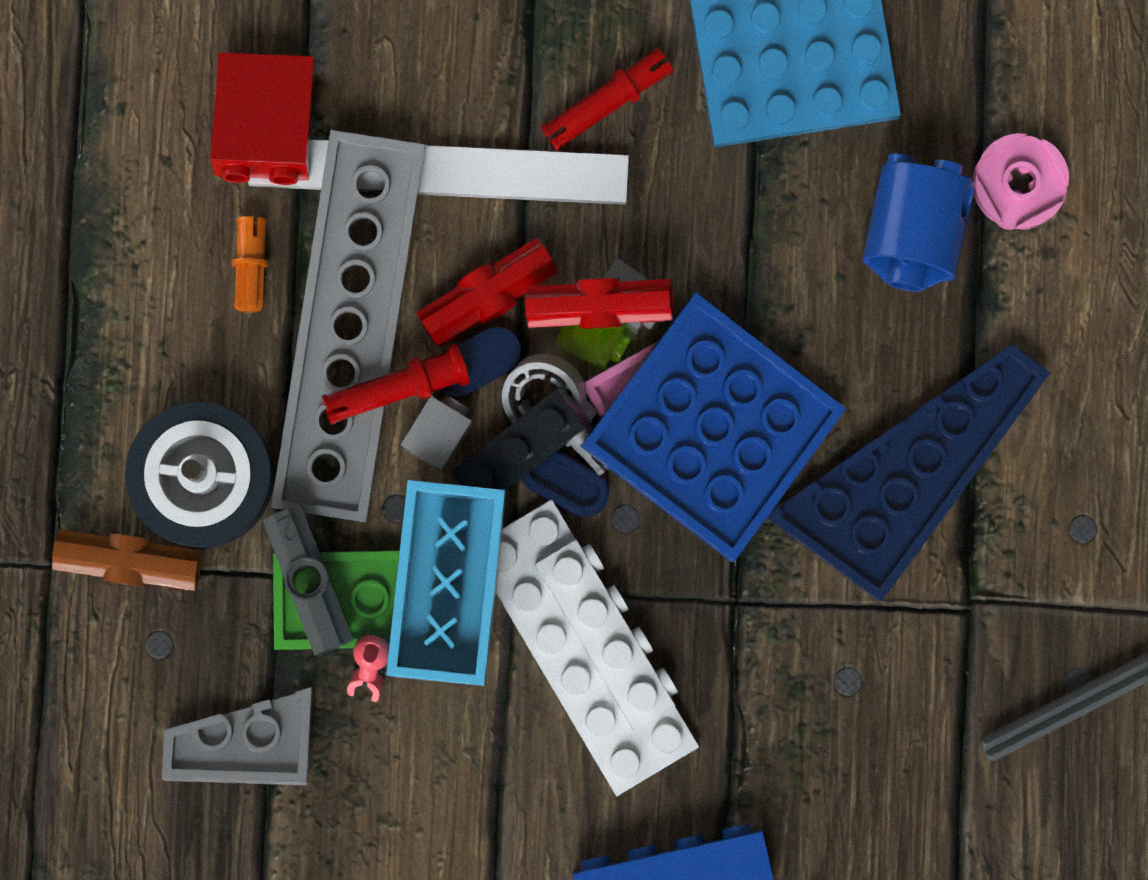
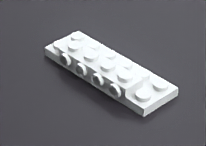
[496,500,699,797]

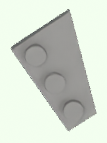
[161,687,313,785]

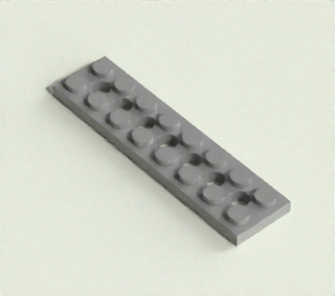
[271,130,426,522]

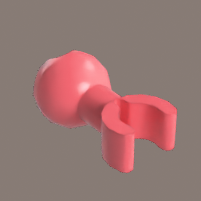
[347,634,390,702]

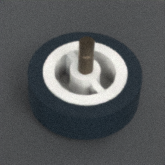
[125,402,274,549]

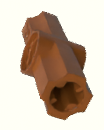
[52,529,203,591]

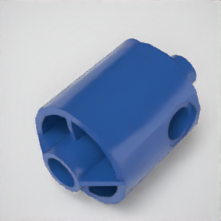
[862,153,975,292]

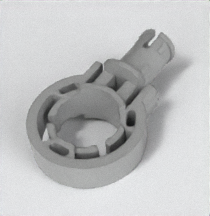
[502,354,609,476]

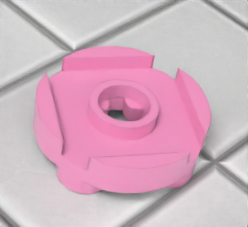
[972,133,1069,230]

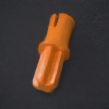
[231,216,269,313]

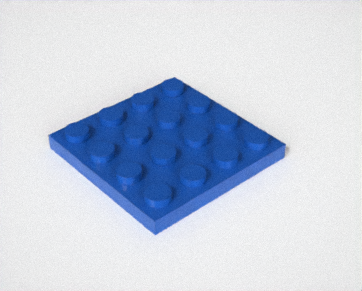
[580,293,846,562]

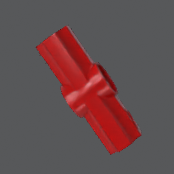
[416,238,559,348]
[525,278,674,329]

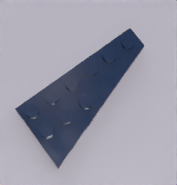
[766,344,1051,603]

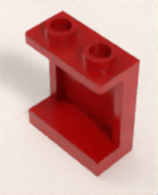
[210,52,317,185]

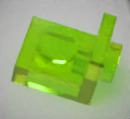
[554,323,631,370]

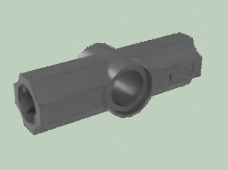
[262,505,354,656]

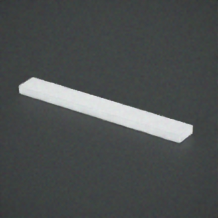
[248,140,629,205]

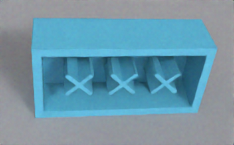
[386,480,506,687]

